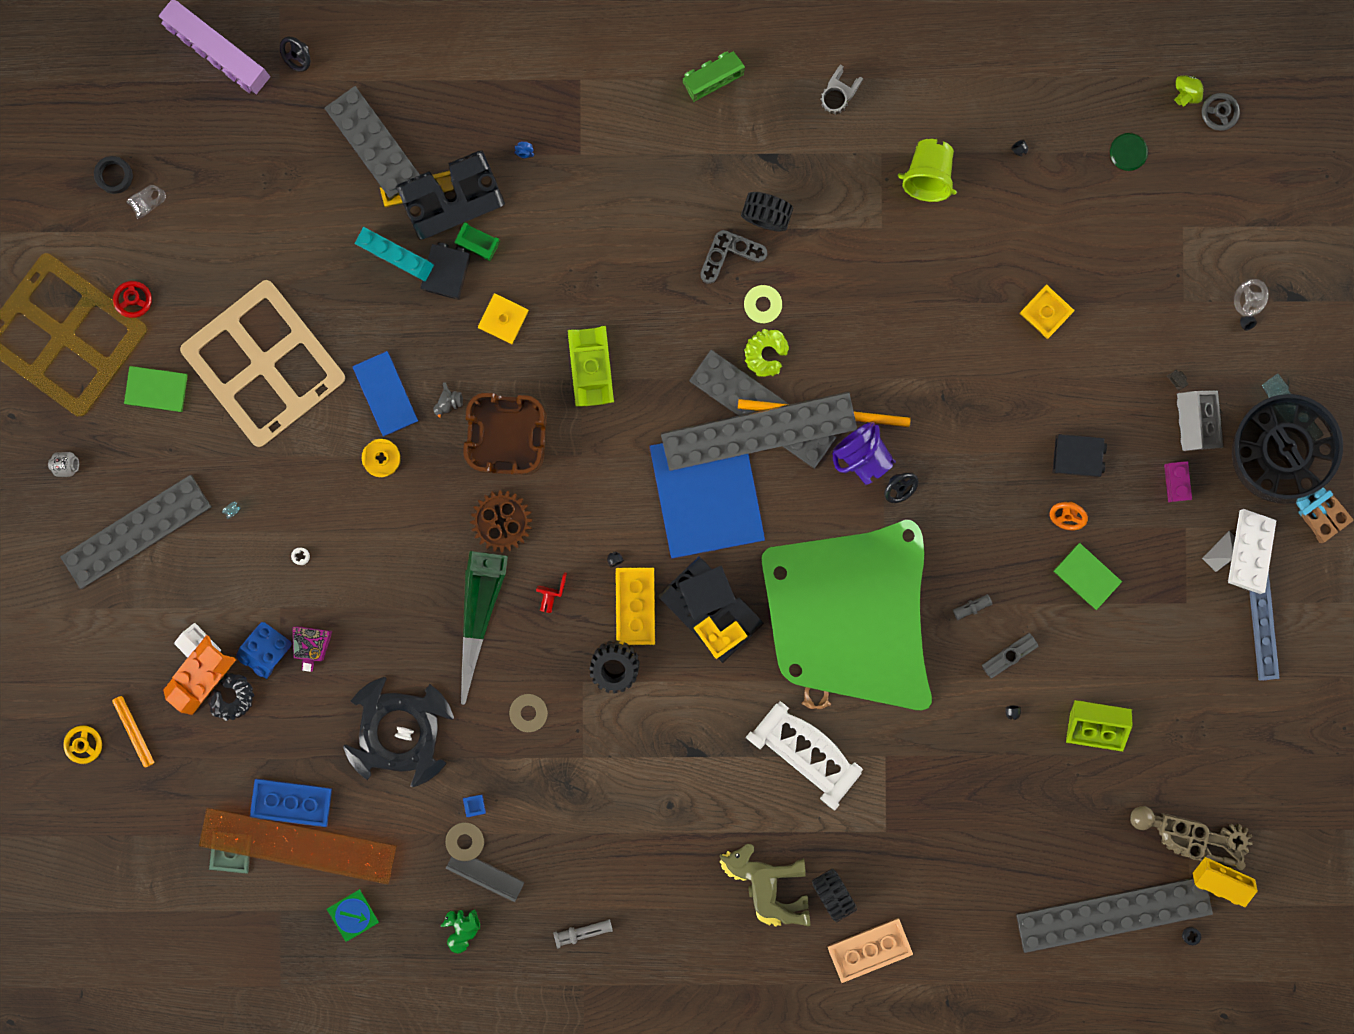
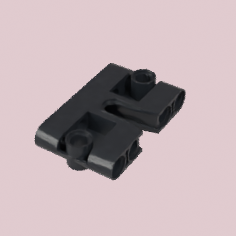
[396,150,505,240]
[658,556,764,663]

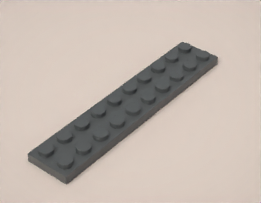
[661,391,857,471]
[1016,878,1213,953]

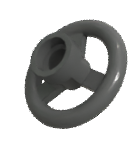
[1202,93,1240,131]

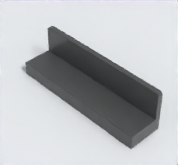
[446,857,525,902]

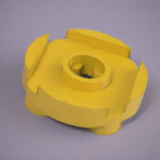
[362,439,401,477]

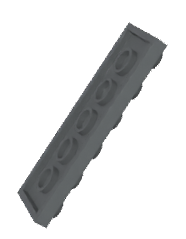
[325,86,420,200]

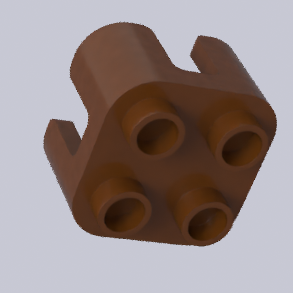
[463,393,547,475]

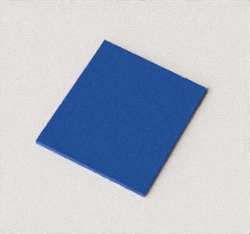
[650,443,765,558]

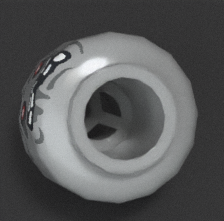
[48,452,79,477]

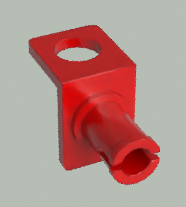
[536,572,567,613]

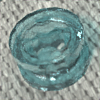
[222,501,241,519]

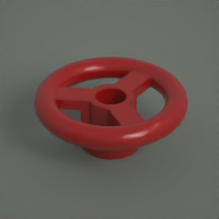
[113,281,152,318]

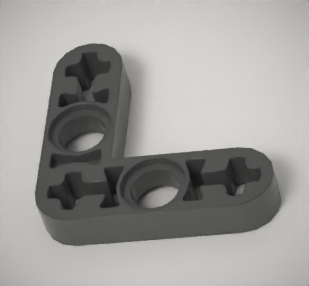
[700,230,767,284]

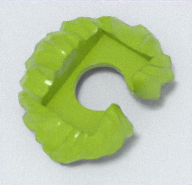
[744,329,789,377]

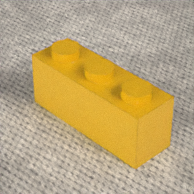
[1193,857,1258,907]

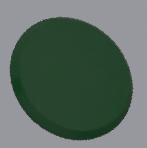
[1110,133,1148,171]

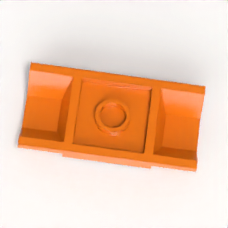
[163,635,236,715]

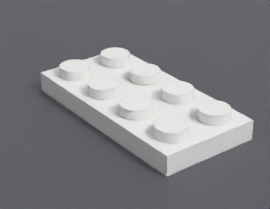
[1228,509,1276,594]

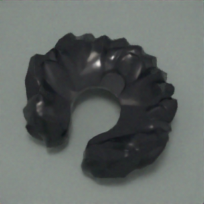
[208,673,254,721]

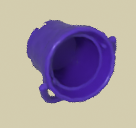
[833,422,896,485]

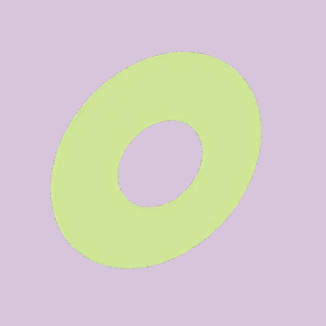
[744,285,782,323]

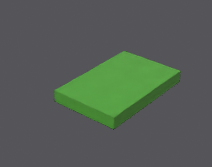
[124,366,188,412]
[1053,543,1122,610]

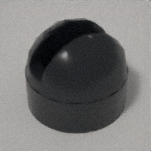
[1011,140,1028,157]
[1240,314,1257,331]
[607,551,624,568]
[1005,705,1021,720]

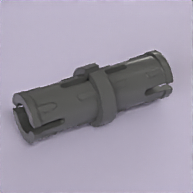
[953,594,993,621]

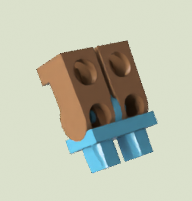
[1296,488,1354,543]

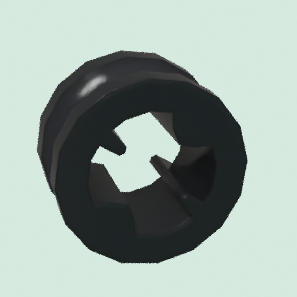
[1182,927,1201,946]

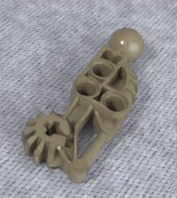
[1130,806,1253,870]

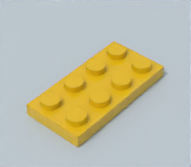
[616,568,655,645]

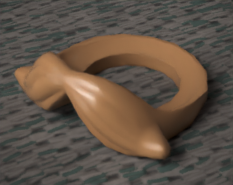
[801,687,831,709]

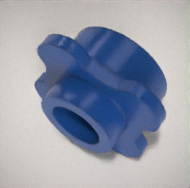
[515,142,534,158]

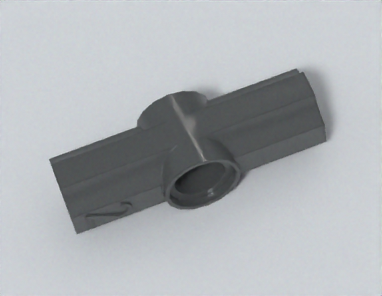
[982,633,1039,679]

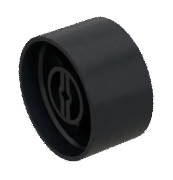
[1232,394,1343,504]

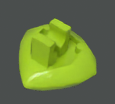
[1174,75,1203,106]

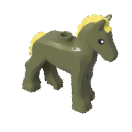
[719,844,810,927]

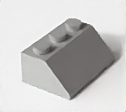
[1177,391,1223,451]

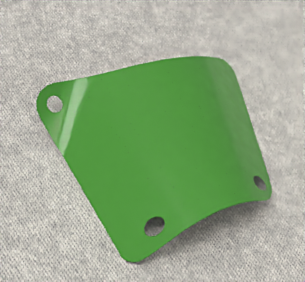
[762,520,932,710]

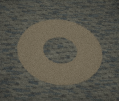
[509,694,548,732]
[445,823,484,861]

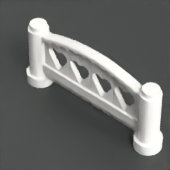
[746,701,863,811]

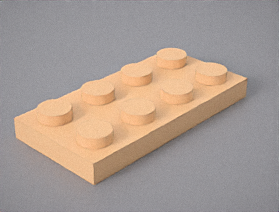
[827,918,913,983]

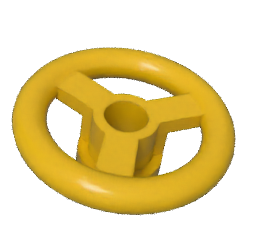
[64,725,102,764]

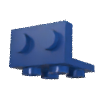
[236,622,292,679]

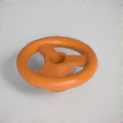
[1050,502,1088,530]

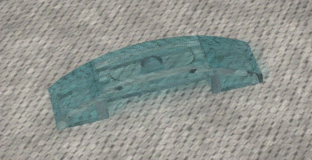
[1262,373,1324,441]

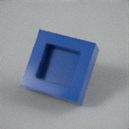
[463,794,486,817]

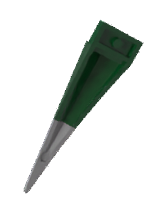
[461,551,508,705]

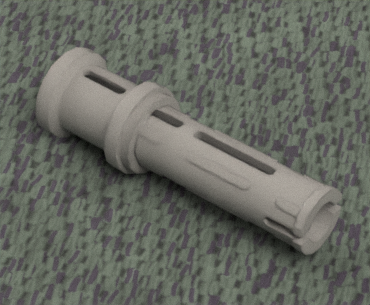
[553,919,613,949]

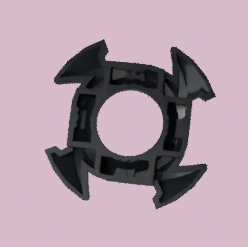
[343,677,454,787]

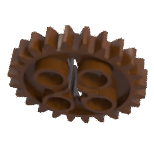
[470,490,533,553]

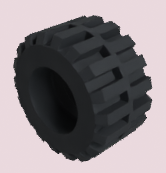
[741,192,793,232]
[589,640,640,694]
[812,869,857,922]

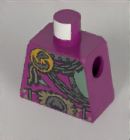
[293,626,332,672]

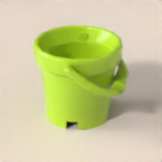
[897,139,957,202]

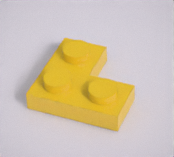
[694,616,748,659]

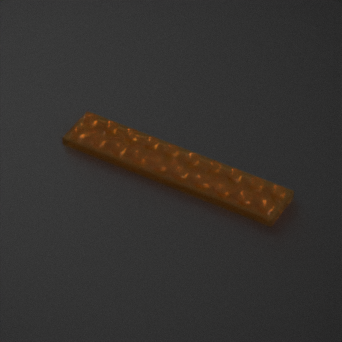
[199,808,397,884]

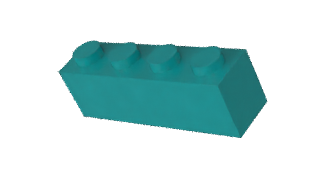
[354,227,434,281]

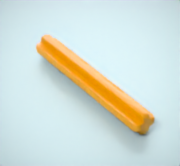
[112,696,154,767]

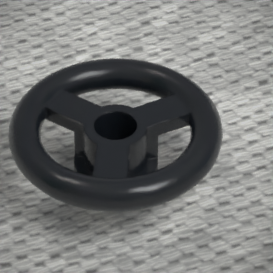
[280,36,311,72]
[884,473,918,503]

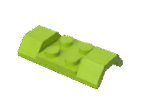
[568,326,614,407]

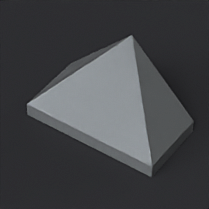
[1202,531,1235,572]

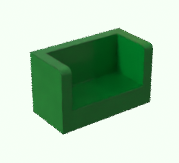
[455,222,500,261]

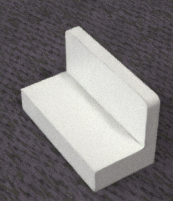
[174,623,221,658]

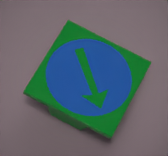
[327,889,379,942]

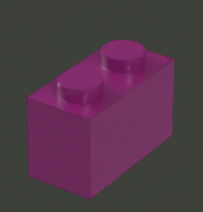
[1164,461,1192,502]

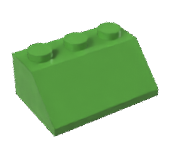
[683,51,745,102]

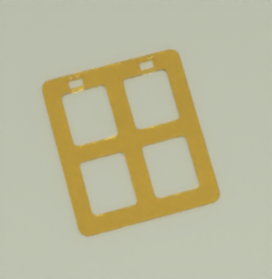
[0,253,147,417]

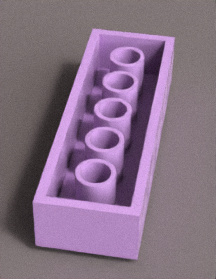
[159,0,270,95]

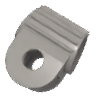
[820,64,863,115]

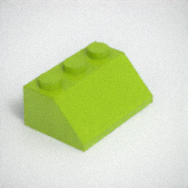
[1066,700,1132,751]

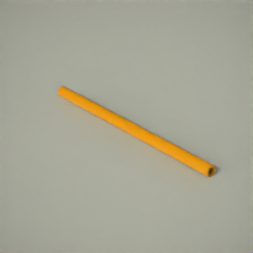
[738,399,910,427]

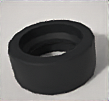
[94,156,133,194]

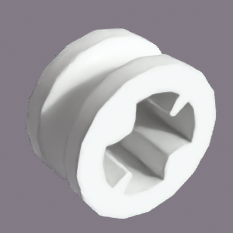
[291,548,310,565]
[395,727,414,740]

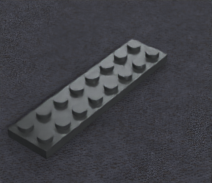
[689,350,836,469]
[60,475,212,589]

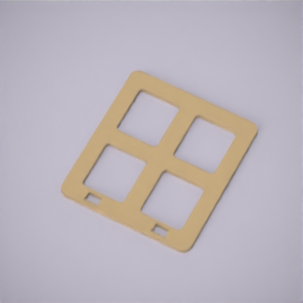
[180,280,345,447]

